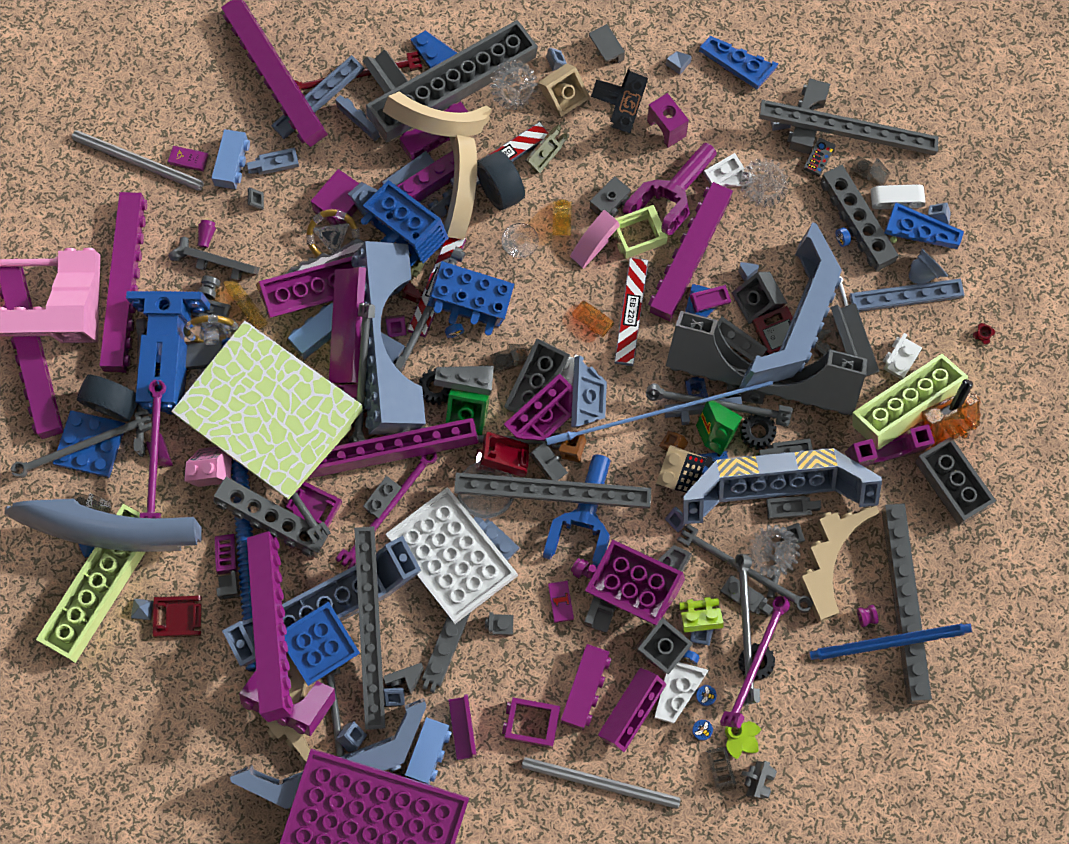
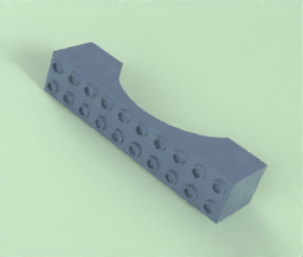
[351,241,426,435]

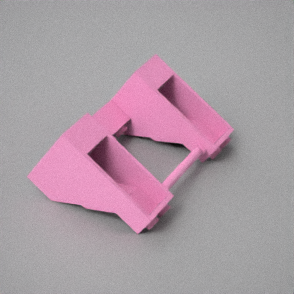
[0,248,100,343]

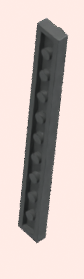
[758,100,939,155]
[454,473,652,509]
[354,526,386,730]

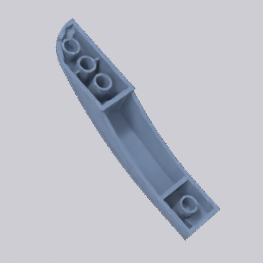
[4,499,202,552]

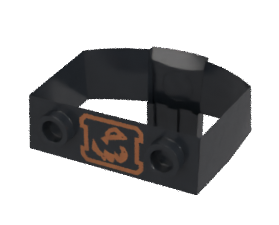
[591,68,648,133]

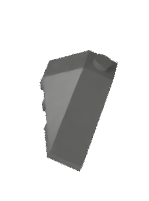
[504,339,570,413]

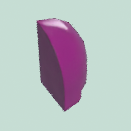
[146,433,173,467]

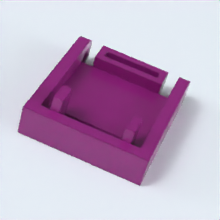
[286,482,342,527]

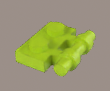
[679,597,724,633]

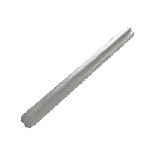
[72,130,204,191]
[522,757,680,809]

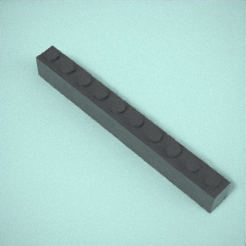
[881,503,932,704]

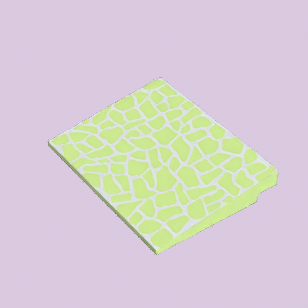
[171,321,363,500]

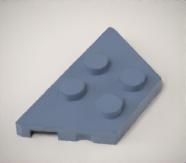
[571,355,607,428]

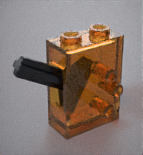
[922,379,981,448]

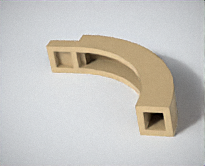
[383,92,492,137]
[444,135,477,240]

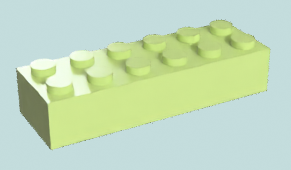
[852,354,968,450]

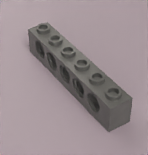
[820,164,899,272]
[213,477,328,558]

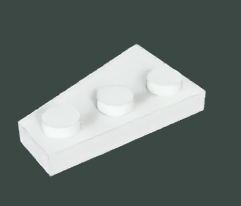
[654,662,709,724]

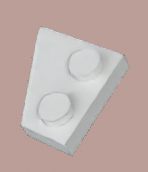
[703,153,753,187]

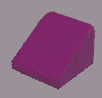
[386,315,407,337]

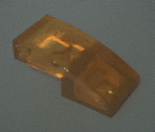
[572,300,615,337]

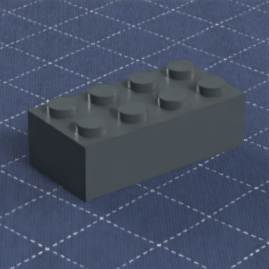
[915,437,996,526]

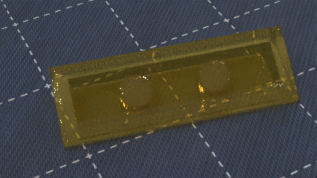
[224,281,268,330]

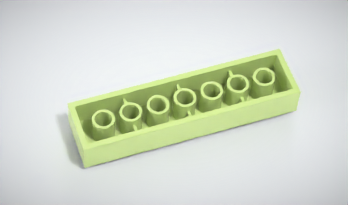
[36,504,145,663]

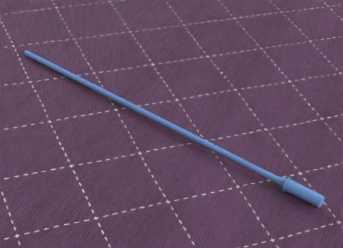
[546,381,773,445]

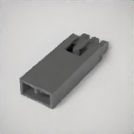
[185,340,223,370]

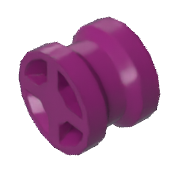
[857,604,879,627]

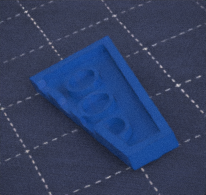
[699,36,779,90]
[884,203,964,249]

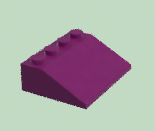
[585,540,685,626]

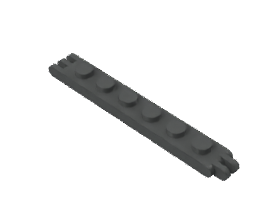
[422,612,471,693]

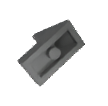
[383,663,424,695]

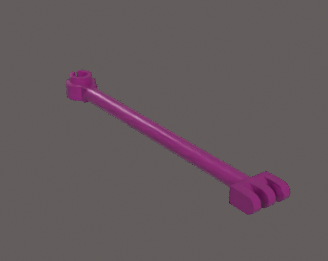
[140,379,166,519]
[335,452,437,569]
[720,596,790,728]

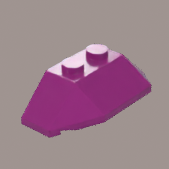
[504,374,573,441]

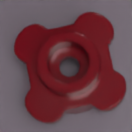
[973,323,995,345]

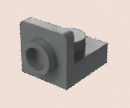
[485,612,514,636]

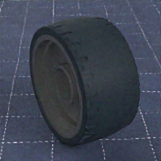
[477,151,525,211]
[77,374,138,422]

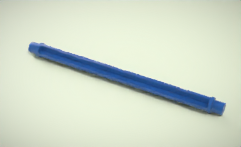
[810,623,972,660]

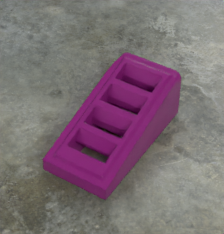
[215,534,238,575]

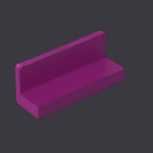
[448,694,477,760]

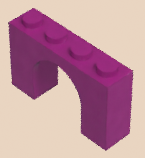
[845,424,934,467]
[239,671,336,736]

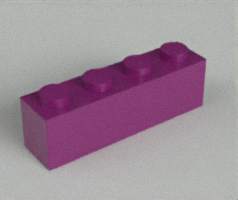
[399,101,468,161]
[397,150,454,202]
[561,644,612,731]
[598,667,667,752]

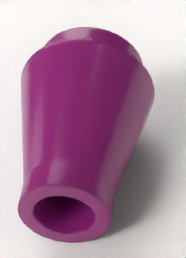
[197,220,216,248]

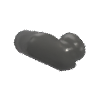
[168,237,189,261]

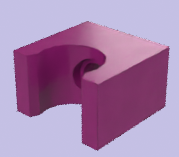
[647,93,689,148]

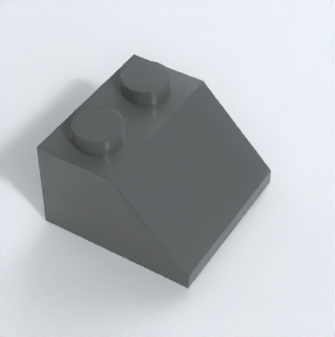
[731,272,787,324]
[633,618,693,675]

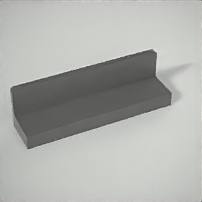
[363,50,408,94]
[830,303,879,377]

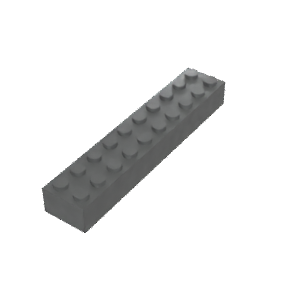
[366,20,538,143]

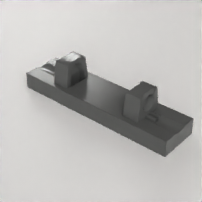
[183,246,260,280]

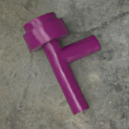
[571,558,596,580]

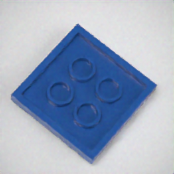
[53,410,126,478]
[285,602,360,686]

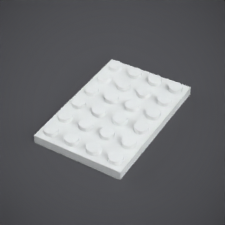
[386,487,518,624]

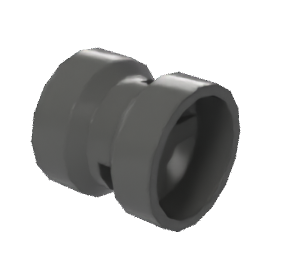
[198,275,221,300]

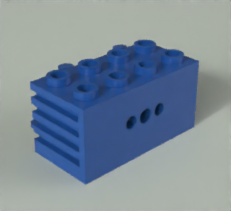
[361,180,449,267]
[427,261,514,336]

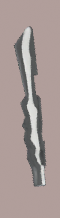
[283,238,365,275]

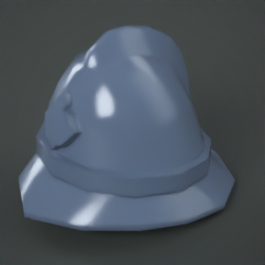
[909,248,948,284]

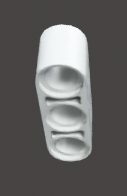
[870,185,926,209]

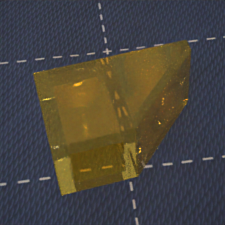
[552,199,572,236]

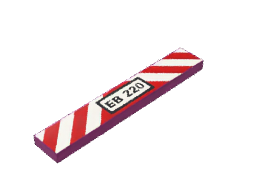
[408,237,466,338]

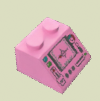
[185,447,232,487]

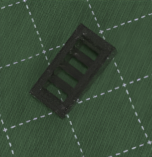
[706,746,736,793]

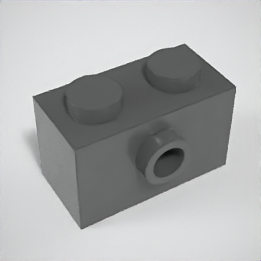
[590,176,631,217]

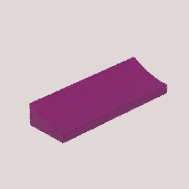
[256,256,354,319]
[329,267,366,384]

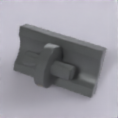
[741,761,777,799]

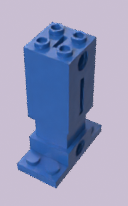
[126,291,211,415]

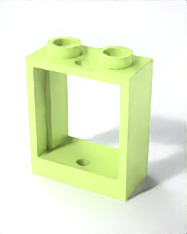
[612,205,668,259]

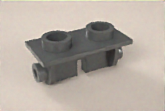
[427,188,452,218]
[725,384,765,405]
[363,476,402,518]

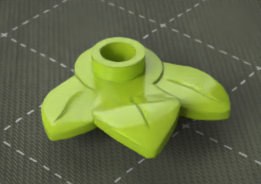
[725,721,761,759]

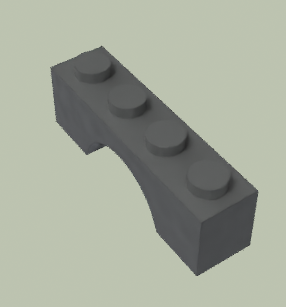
[787,79,831,155]

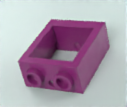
[502,697,560,749]

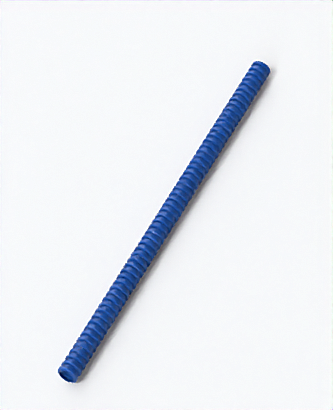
[221,338,256,672]

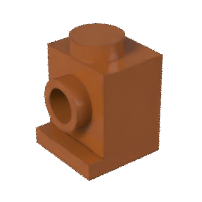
[559,430,586,463]

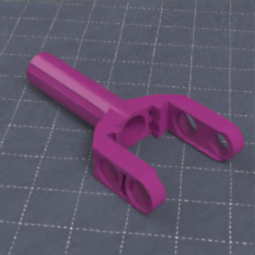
[623,143,717,235]

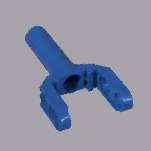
[543,454,611,569]

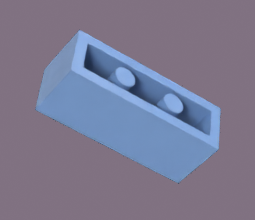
[212,129,250,189]
[288,303,333,360]
[405,717,452,785]

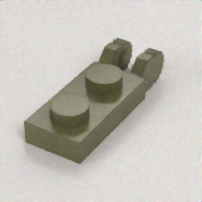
[525,124,569,173]

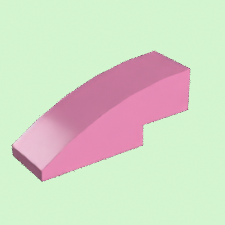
[570,210,620,269]

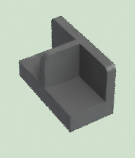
[589,24,625,63]
[529,442,568,481]
[584,596,616,633]

